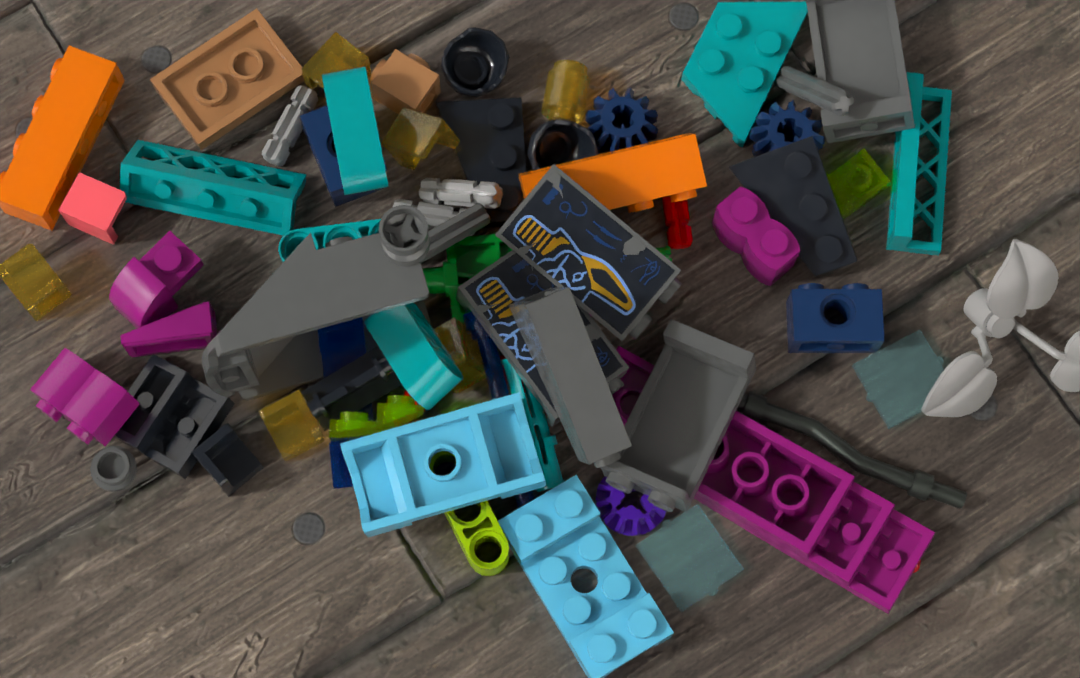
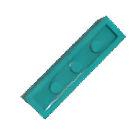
[886,72,952,256]
[120,140,306,236]

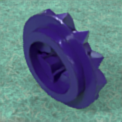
[596,476,667,536]

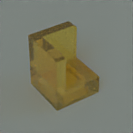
[301,32,371,90]
[382,107,460,170]
[0,244,72,321]
[433,317,493,393]
[259,390,325,462]

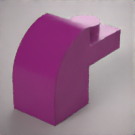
[109,231,204,329]

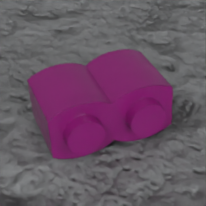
[712,186,800,286]
[30,348,140,447]

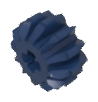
[585,87,658,154]
[750,100,825,156]

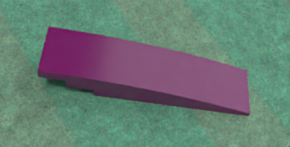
[612,346,935,614]

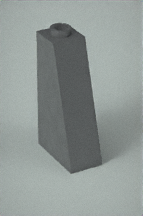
[509,287,632,468]

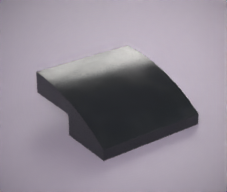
[114,354,235,479]

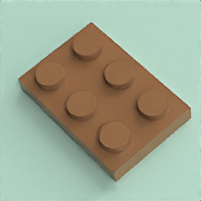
[150,8,308,150]

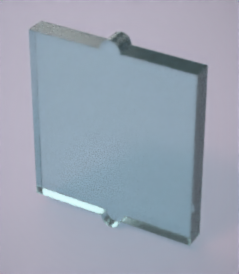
[852,330,944,429]
[636,504,744,613]

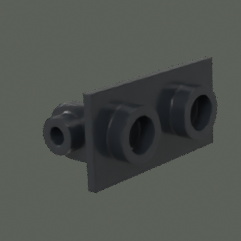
[301,346,402,431]

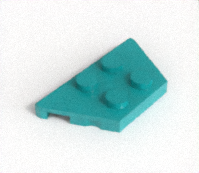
[681,1,808,147]

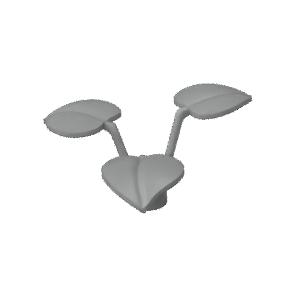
[921,239,1080,417]

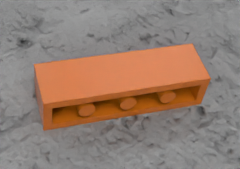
[0,46,125,231]
[518,133,707,213]

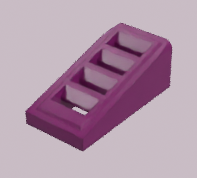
[120,301,217,357]

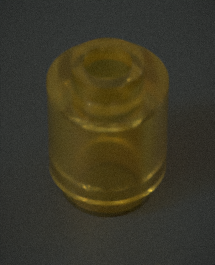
[541,60,590,123]

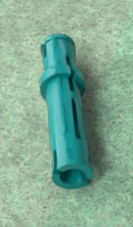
[501,359,565,492]

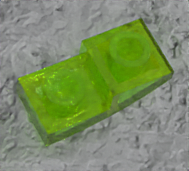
[827,148,892,219]
[329,395,424,441]

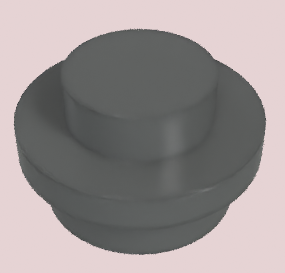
[90,446,137,492]

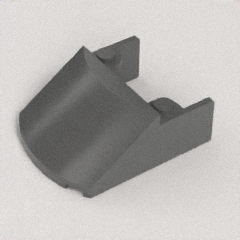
[202,233,432,401]

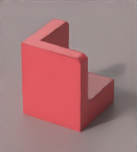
[59,172,127,244]

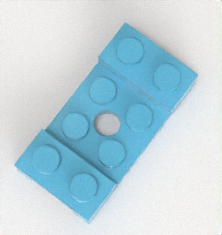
[340,392,546,537]
[498,474,674,678]

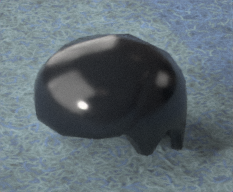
[441,27,510,97]
[527,118,599,170]

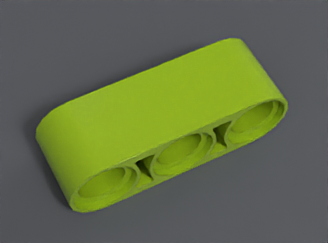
[430,451,509,576]

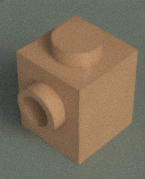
[370,49,441,125]

